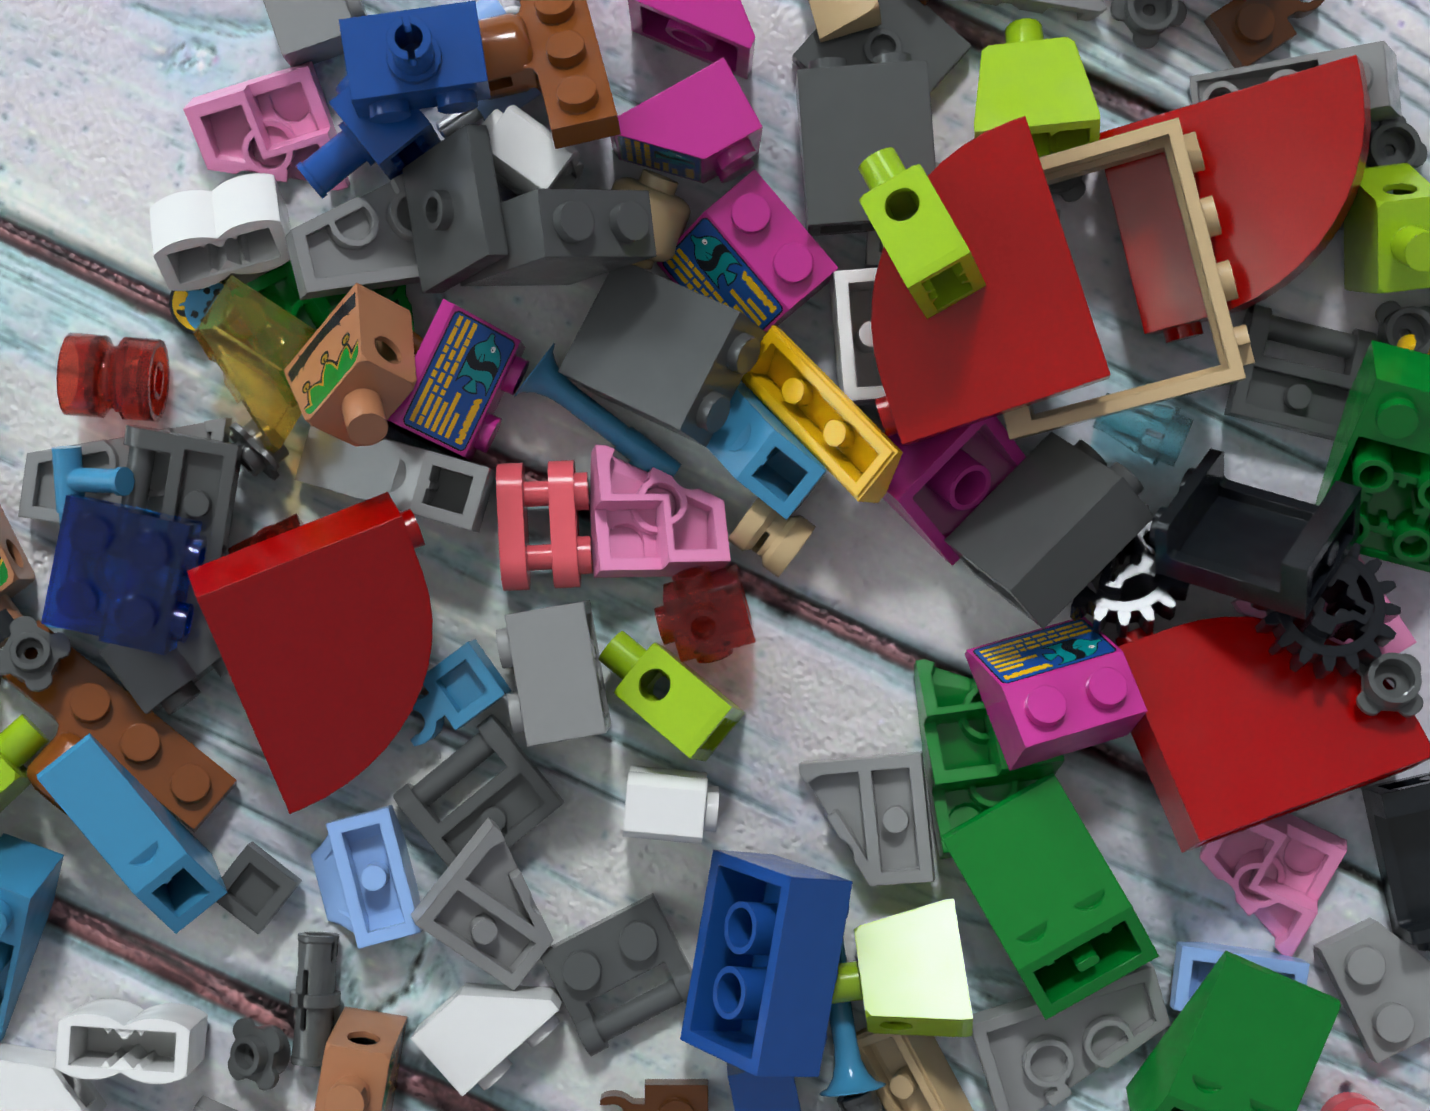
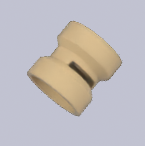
[728,497,816,577]

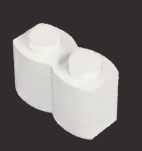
[482,105,584,196]
[150,173,290,291]
[622,765,720,844]
[55,999,208,1084]

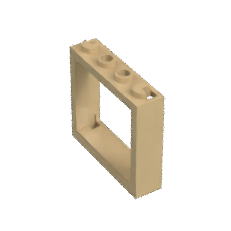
[1003,117,1255,440]

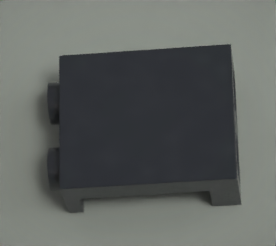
[1149,448,1362,620]
[1361,772,1430,951]

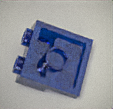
[41,494,207,655]

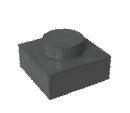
[217,841,302,934]

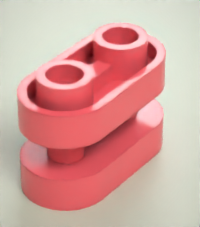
[496,460,593,591]

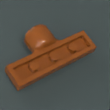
[479,0,621,149]
[0,620,237,833]

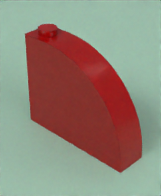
[1099,54,1371,343]
[871,116,1111,446]
[187,492,433,814]
[1115,616,1430,853]

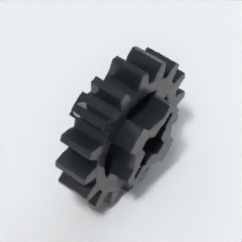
[1070,503,1190,638]
[1251,542,1401,679]

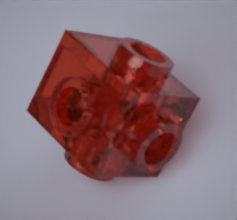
[654,564,756,663]

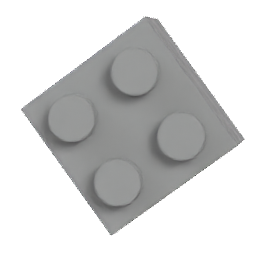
[496,600,611,747]

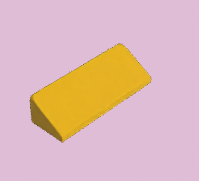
[741,325,903,503]

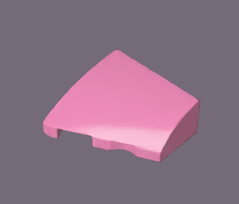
[183,61,350,191]
[590,445,731,578]
[1199,814,1347,957]

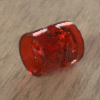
[56,333,170,422]

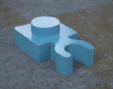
[410,639,512,746]

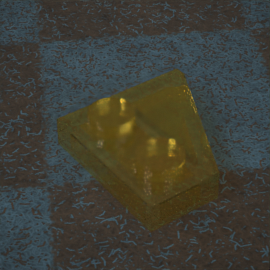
[193,275,316,453]

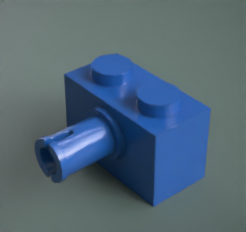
[339,1,491,123]
[295,76,441,199]

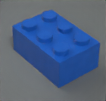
[680,849,853,1077]

